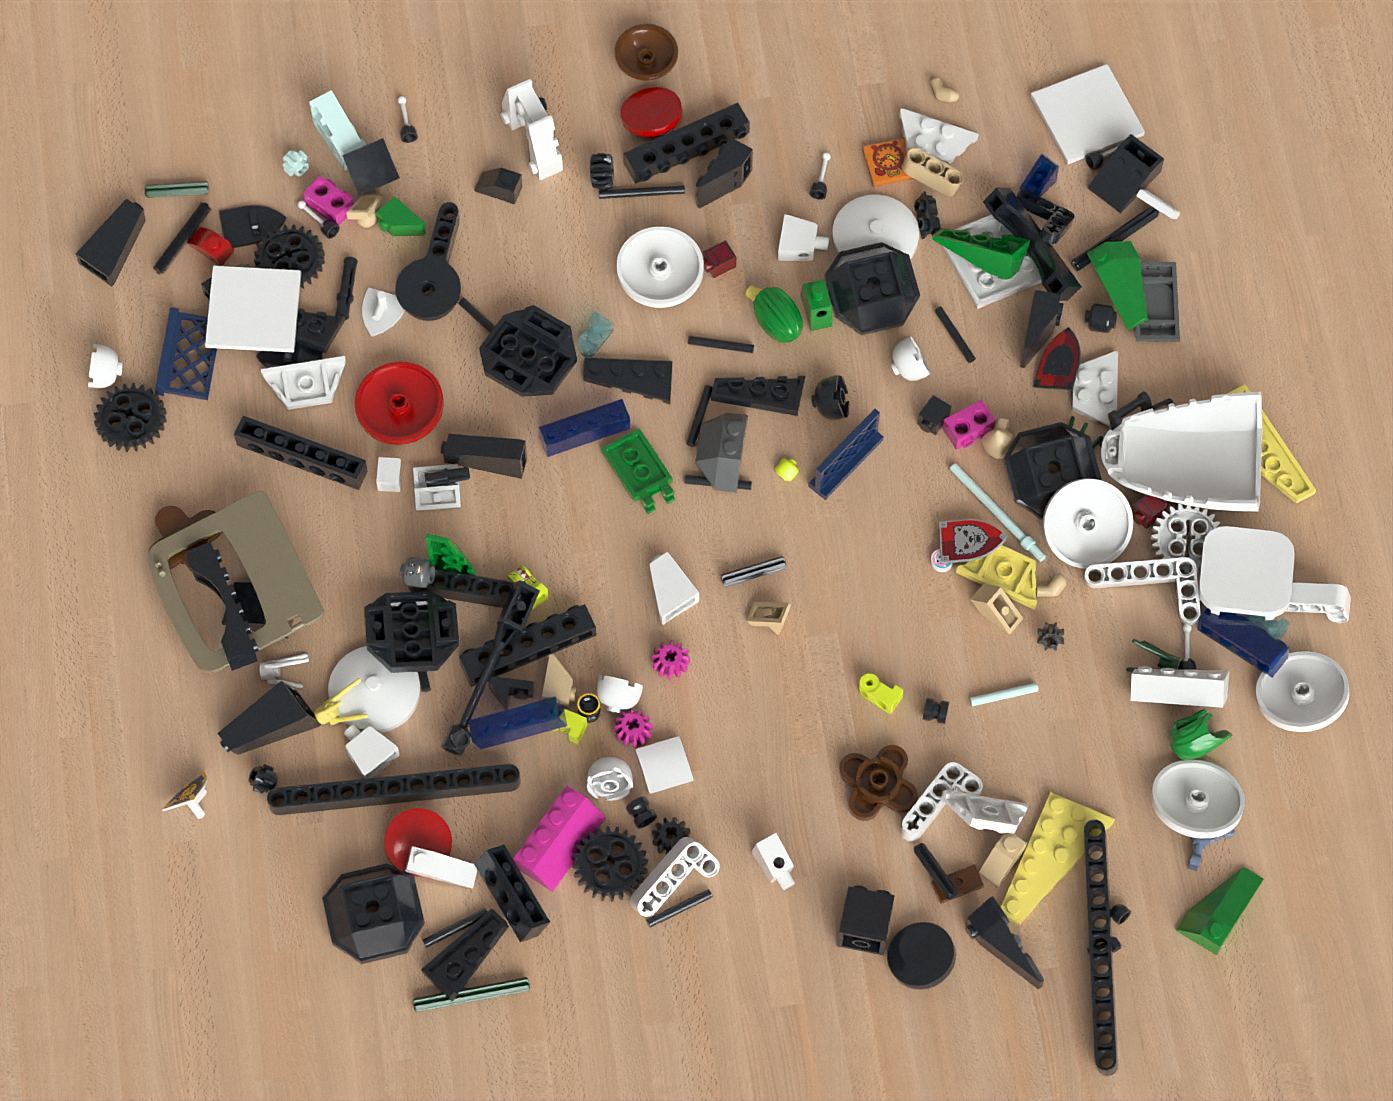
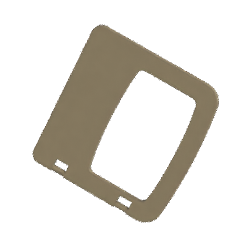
[147,491,324,673]

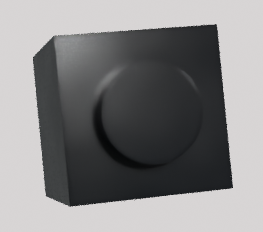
[917,395,951,435]

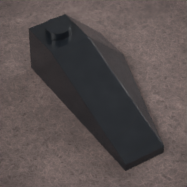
[965,896,1044,989]

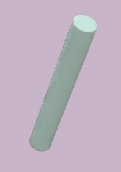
[970,683,1038,706]

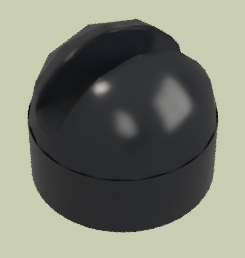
[1111,904,1131,925]

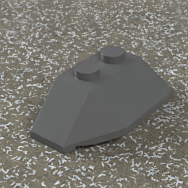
[696,413,748,493]

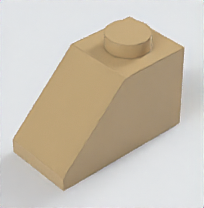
[970,583,1024,634]
[542,654,577,709]
[979,832,1027,887]

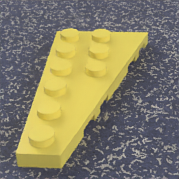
[1227,384,1316,503]
[1001,792,1115,925]

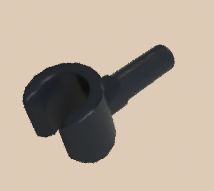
[1087,937,1121,954]

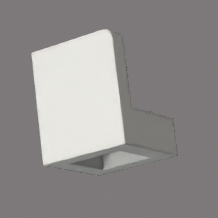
[376,457,401,492]

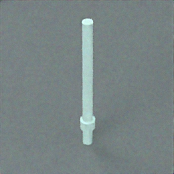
[950,463,1046,562]

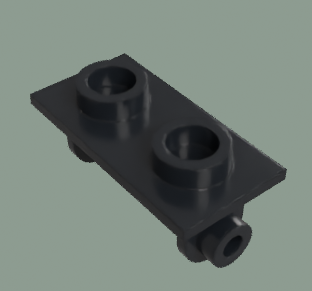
[914,191,941,240]

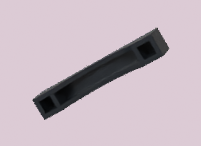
[983,187,1082,301]
[185,542,259,671]

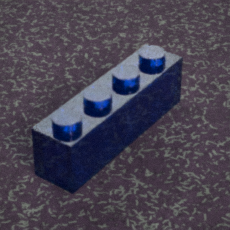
[539,399,630,457]
[1197,608,1289,678]
[468,697,567,750]

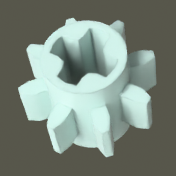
[282,150,309,177]

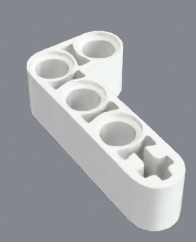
[1285,583,1351,623]
[901,762,982,842]
[630,837,720,917]

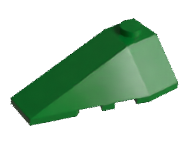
[932,228,1030,280]
[1087,241,1148,330]
[426,534,476,576]
[1176,867,1264,955]

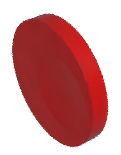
[620,87,683,137]
[384,808,452,876]

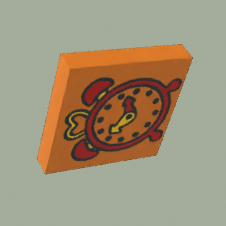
[862,138,912,187]

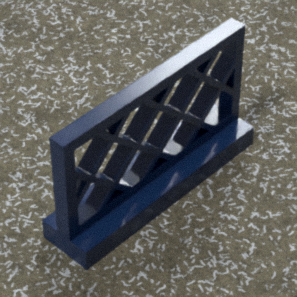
[155,307,217,400]
[809,409,884,500]

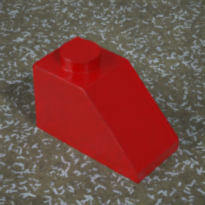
[187,226,234,266]

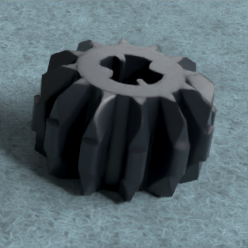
[590,153,614,189]
[652,817,691,855]

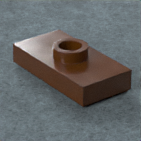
[931,864,984,904]

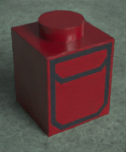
[703,240,737,278]
[1132,494,1169,529]

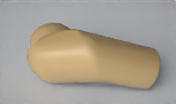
[930,78,959,102]
[1036,574,1067,597]

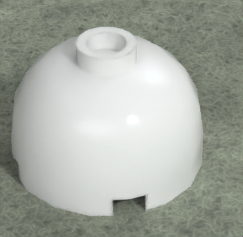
[891,336,931,381]
[88,343,123,388]
[596,675,643,714]
[587,756,633,801]

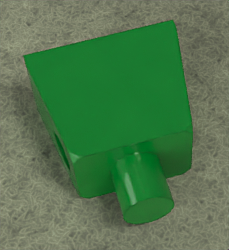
[800,280,832,331]

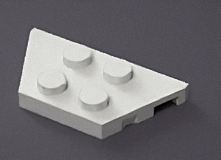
[899,108,979,165]
[1072,351,1118,430]
[261,356,346,410]
[941,790,1028,833]

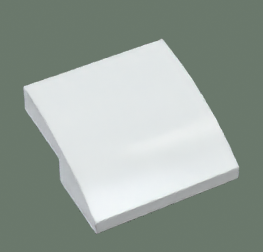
[413,464,461,511]
[635,736,694,794]

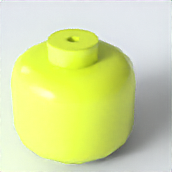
[774,458,799,481]

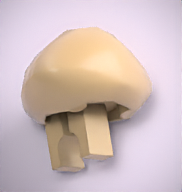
[981,418,1015,459]

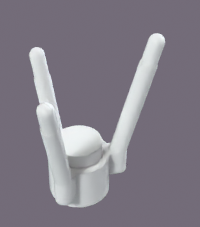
[260,653,309,689]

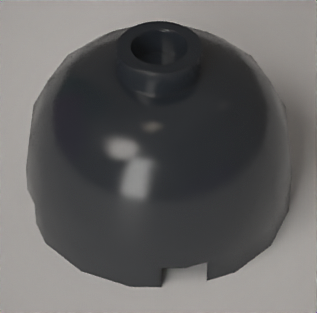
[811,375,850,420]

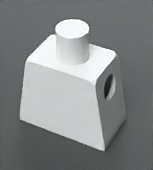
[778,214,829,261]
[344,725,400,779]
[751,833,795,891]

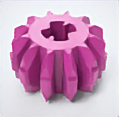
[651,640,690,680]
[613,708,653,748]

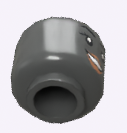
[400,557,435,588]

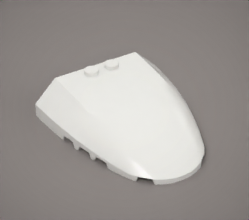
[1101,392,1262,511]

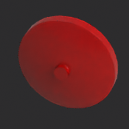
[355,361,444,445]

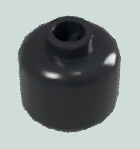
[1084,304,1117,333]

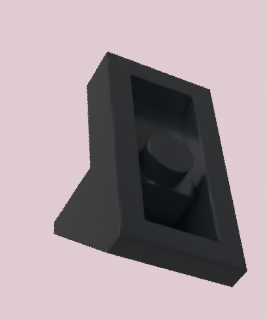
[488,676,534,711]

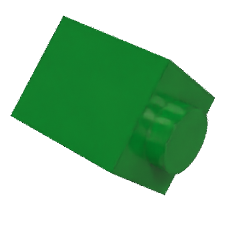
[376,196,426,236]

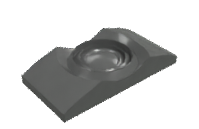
[1134,262,1180,342]

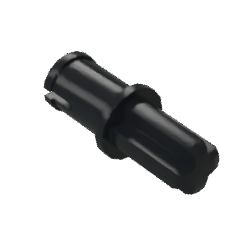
[425,467,470,487]

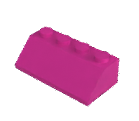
[513,785,606,892]

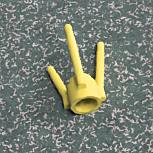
[315,678,368,725]

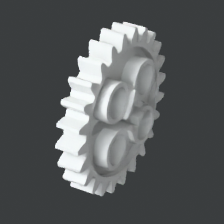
[1150,503,1220,574]

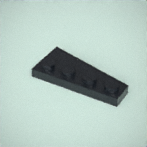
[295,309,345,354]
[583,358,673,404]
[711,376,806,416]
[421,909,509,1002]

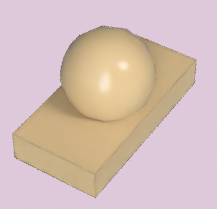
[347,195,383,228]

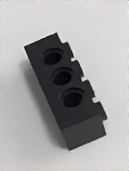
[474,844,550,942]

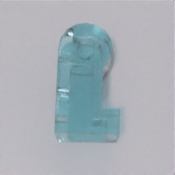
[578,312,614,357]
[1244,614,1290,647]

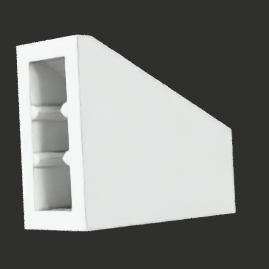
[649,552,699,625]

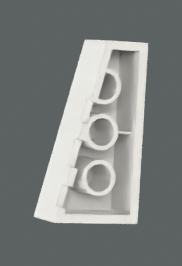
[1131,666,1229,708]

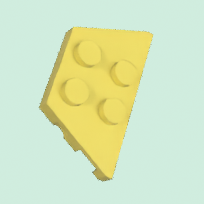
[956,545,1037,610]

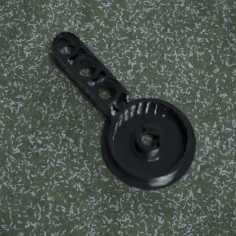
[395,202,461,321]

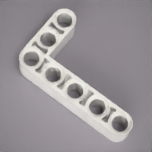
[1084,557,1200,626]

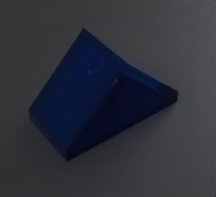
[1019,154,1059,197]

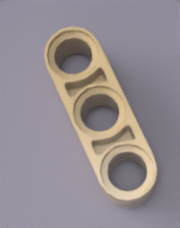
[902,148,964,196]

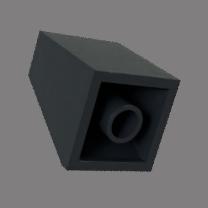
[837,885,895,955]

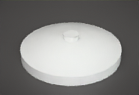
[832,195,919,259]
[617,227,704,308]
[1043,478,1133,569]
[328,646,420,733]
[1256,651,1350,732]
[1151,760,1245,838]

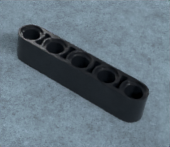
[408,569,513,608]

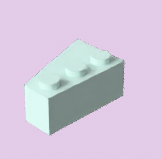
[309,90,366,171]

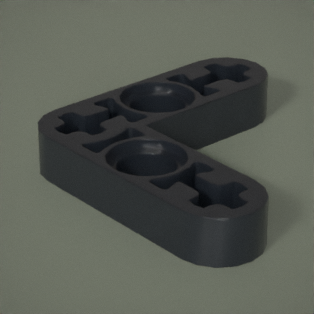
[1017,190,1075,244]

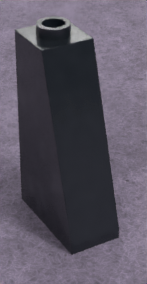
[76,199,146,287]
[441,434,527,479]

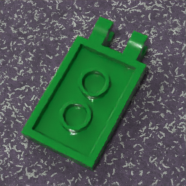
[601,428,675,514]

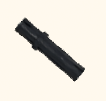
[335,257,358,320]

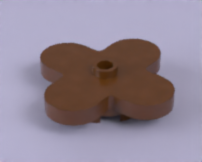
[149,506,222,572]
[839,745,918,821]

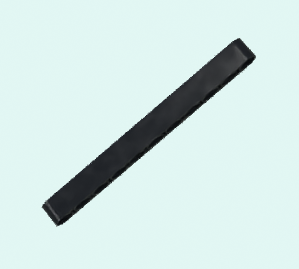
[267,764,521,815]
[1084,819,1118,1076]

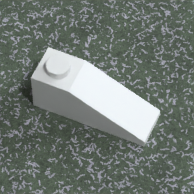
[404,846,477,889]

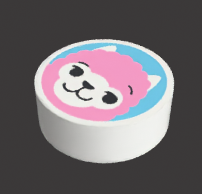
[931,549,953,572]

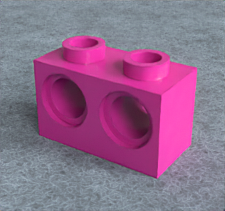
[303,176,354,225]
[943,400,996,450]

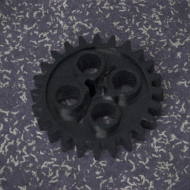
[254,224,325,289]
[94,383,167,452]
[572,826,648,902]

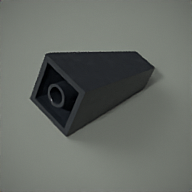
[217,681,322,755]

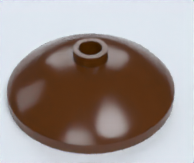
[615,24,678,81]

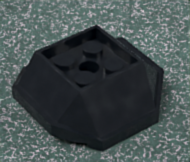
[824,242,920,335]
[479,305,577,397]
[1003,422,1102,519]
[364,591,459,673]
[322,863,425,964]

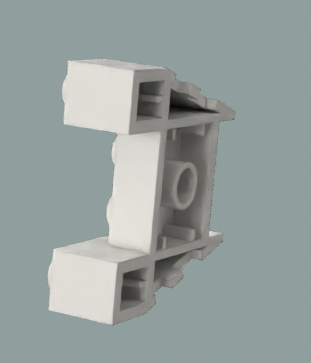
[500,79,563,180]

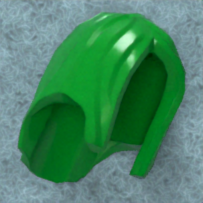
[753,287,803,343]
[1169,709,1232,760]

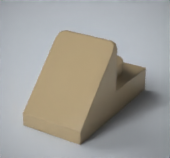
[746,602,791,635]

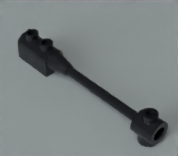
[441,580,540,756]

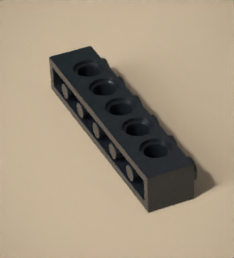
[624,103,750,184]
[234,416,368,490]
[459,604,596,687]

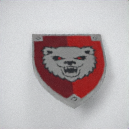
[939,519,1008,564]

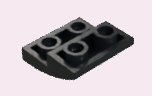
[342,138,400,195]

